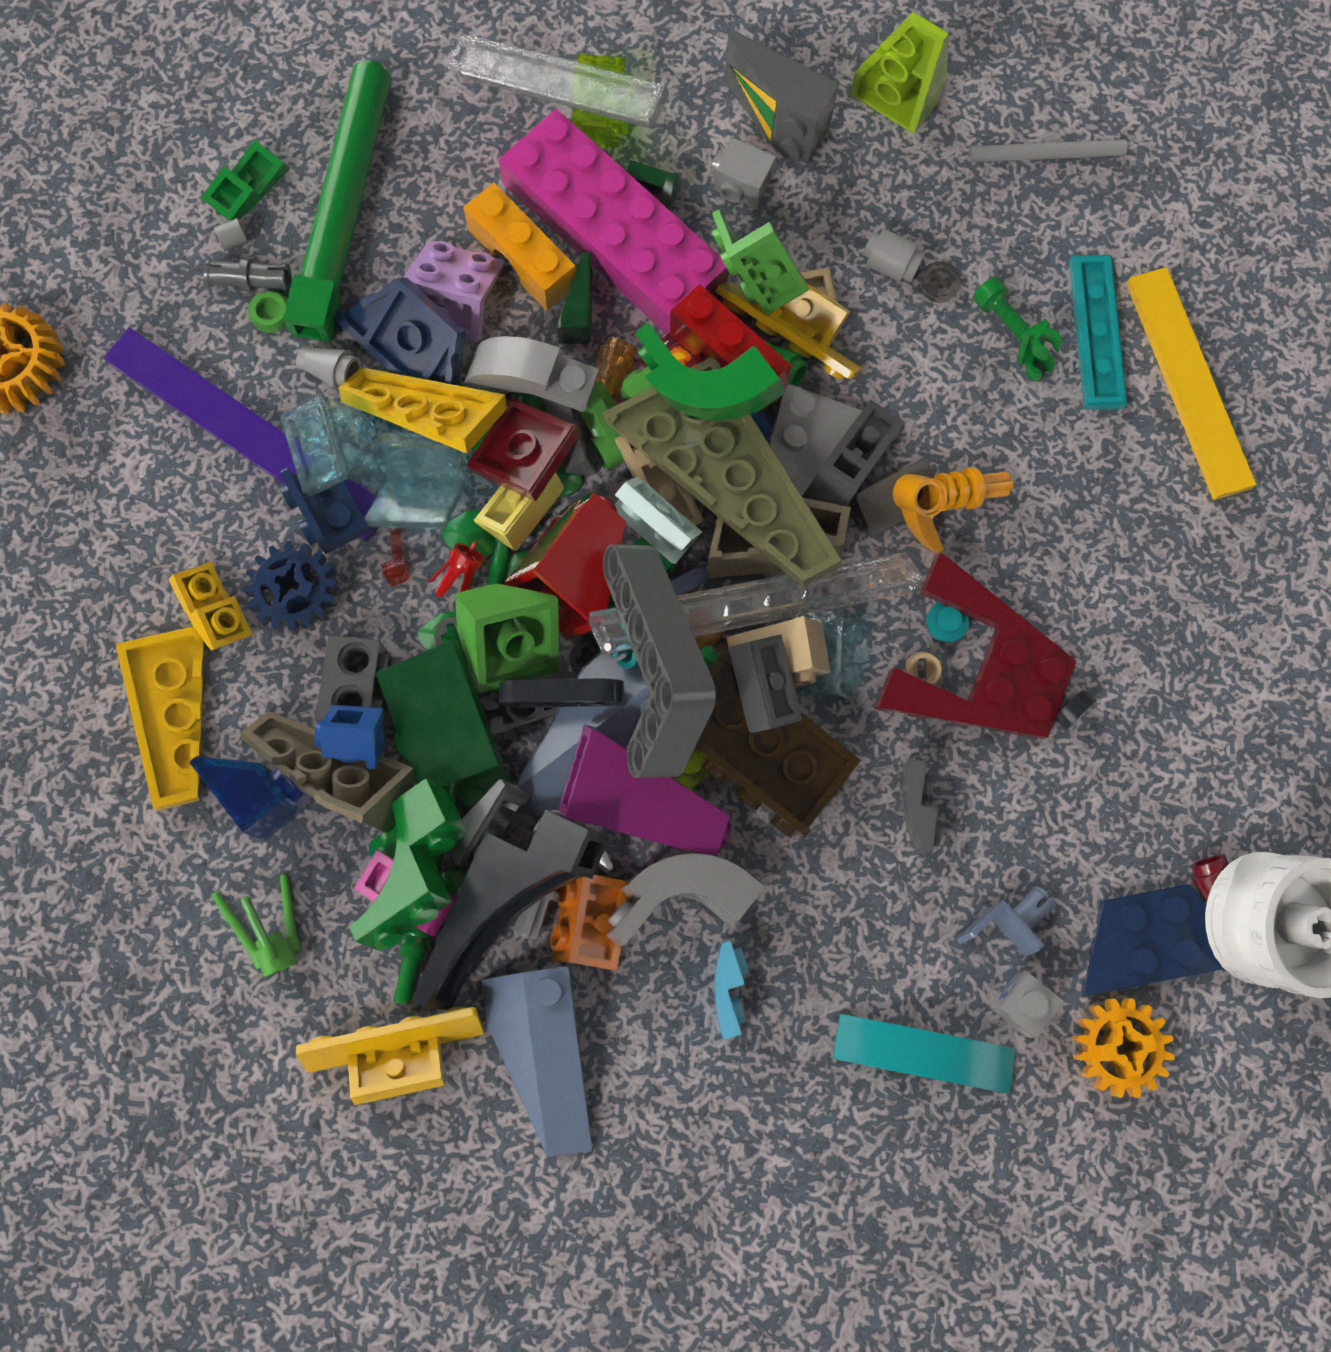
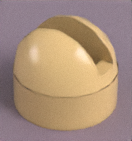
[905,652,942,685]

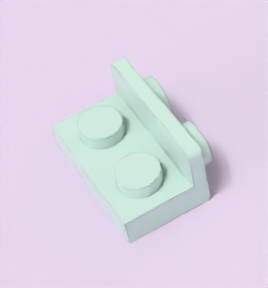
[615,476,702,563]

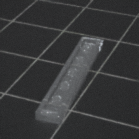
[446,34,669,129]

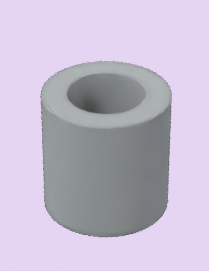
[213,218,248,252]

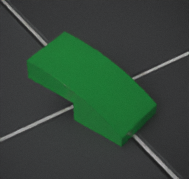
[201,140,290,221]

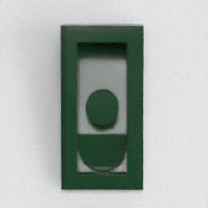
[557,252,593,344]

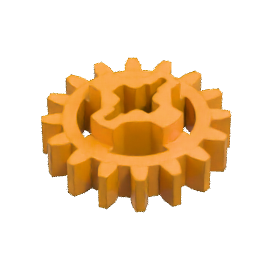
[1072,998,1175,1098]

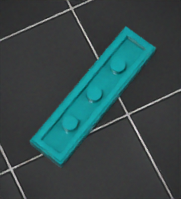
[1069,255,1127,410]

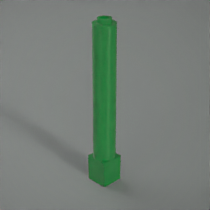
[283,60,392,343]

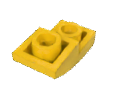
[168,562,252,651]

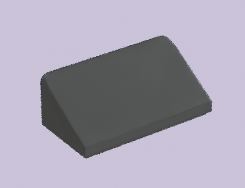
[543,398,597,476]
[851,458,934,538]
[729,634,802,733]

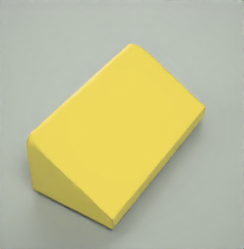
[474,472,564,550]

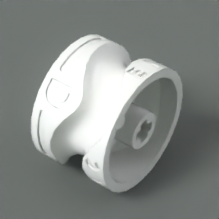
[1205,852,1331,999]

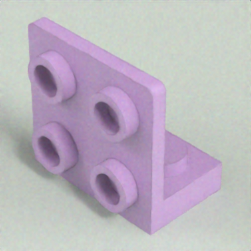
[403,241,504,343]

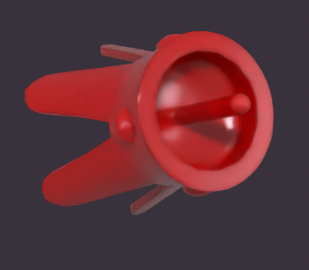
[427,541,485,597]

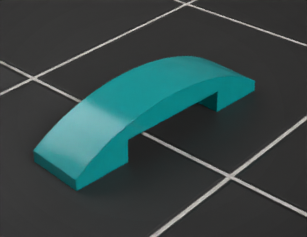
[832,1014,1016,1094]

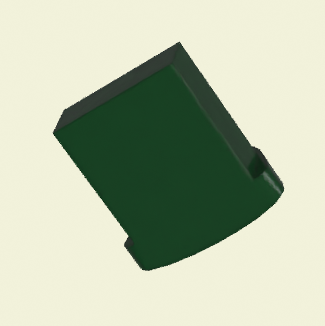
[627,160,682,212]

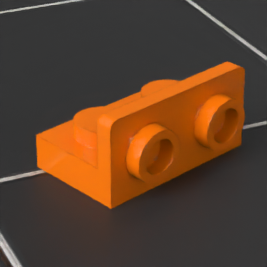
[550,875,629,971]

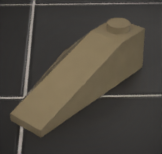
[241,711,414,833]

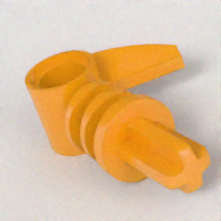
[893,467,1014,554]

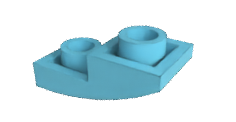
[714,940,749,1040]

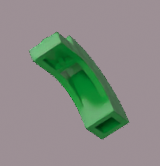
[635,323,785,421]

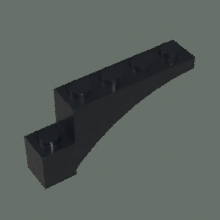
[412,810,610,1010]

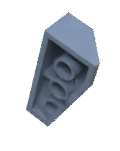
[515,640,650,818]
[482,966,592,1157]

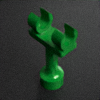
[973,277,1062,382]

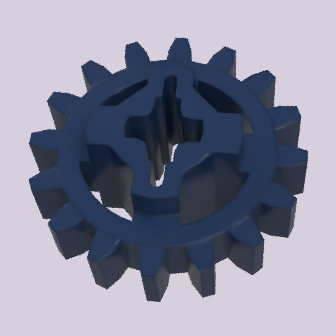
[243,541,340,635]

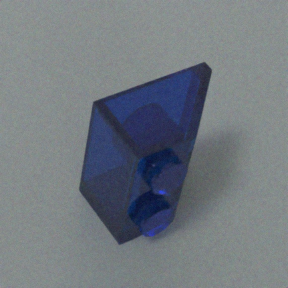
[189,756,306,842]

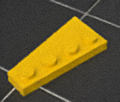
[338,367,507,454]
[115,626,204,812]

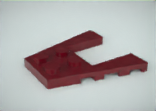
[874,552,1076,739]

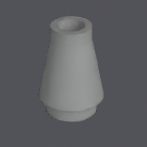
[296,345,361,390]

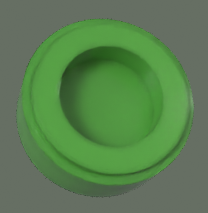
[248,291,287,333]

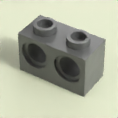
[315,635,392,722]

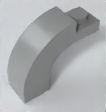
[463,336,599,413]
[606,854,765,947]

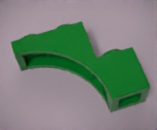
[349,778,468,951]

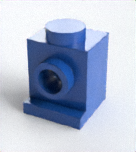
[314,705,385,769]

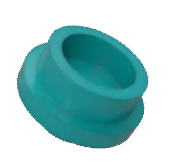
[926,602,969,643]

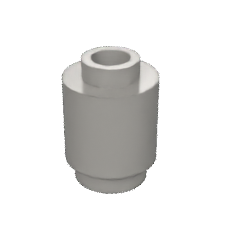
[862,228,925,283]

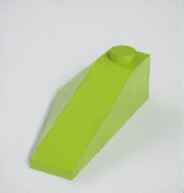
[850,12,949,135]

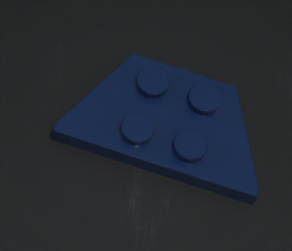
[333,277,466,386]
[1081,884,1224,996]

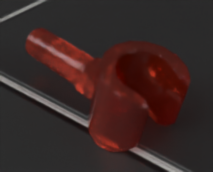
[381,526,410,587]

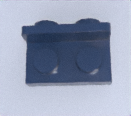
[279,456,370,555]

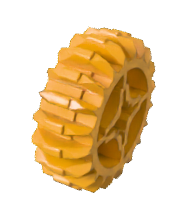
[0,302,65,415]

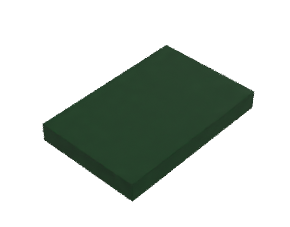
[376,640,504,788]

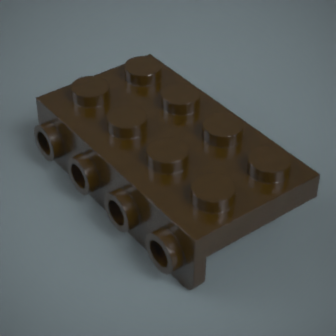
[693,650,861,838]

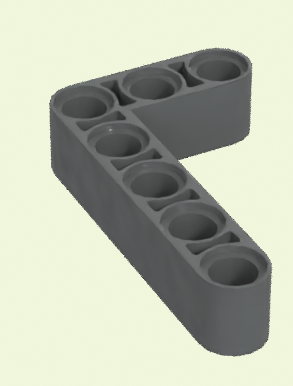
[603,544,716,779]

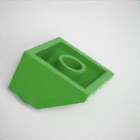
[455,583,559,693]

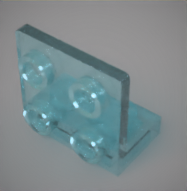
[280,394,389,496]
[365,433,472,529]

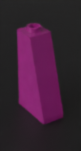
[558,724,731,857]

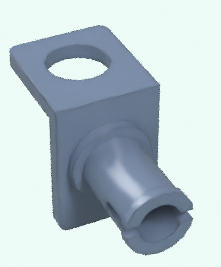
[955,886,1056,956]

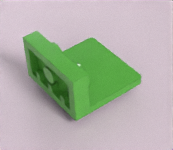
[712,209,809,315]

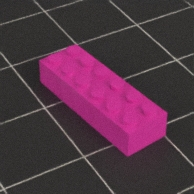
[498,108,729,334]

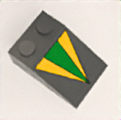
[724,29,839,164]

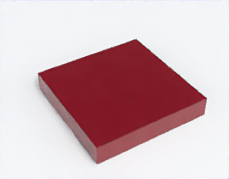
[466,398,581,501]

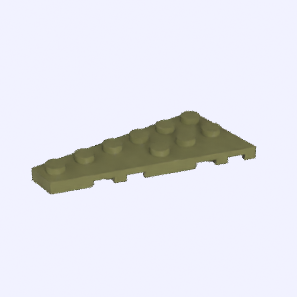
[602,356,842,587]

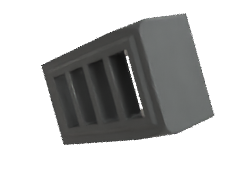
[448,779,530,869]

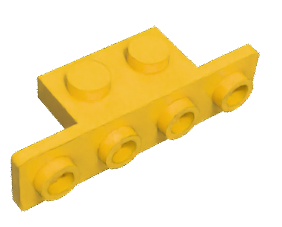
[715,282,862,380]
[296,1007,484,1105]

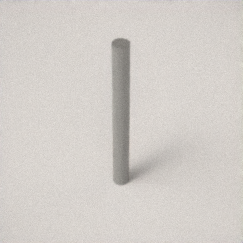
[968,139,1127,163]

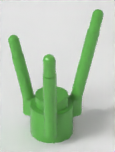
[212,873,302,977]

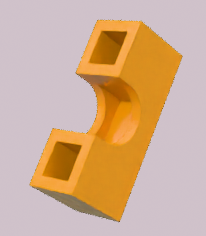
[463,183,576,311]

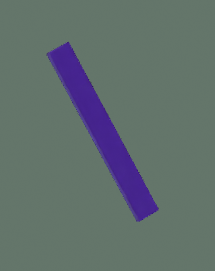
[103,327,392,542]

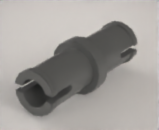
[204,258,291,291]

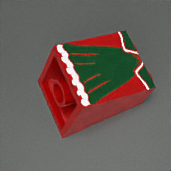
[504,492,626,639]

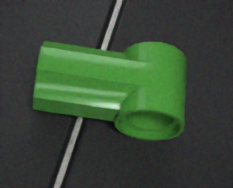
[576,381,635,471]

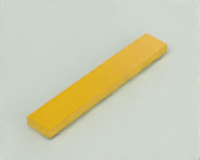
[1126,267,1256,501]

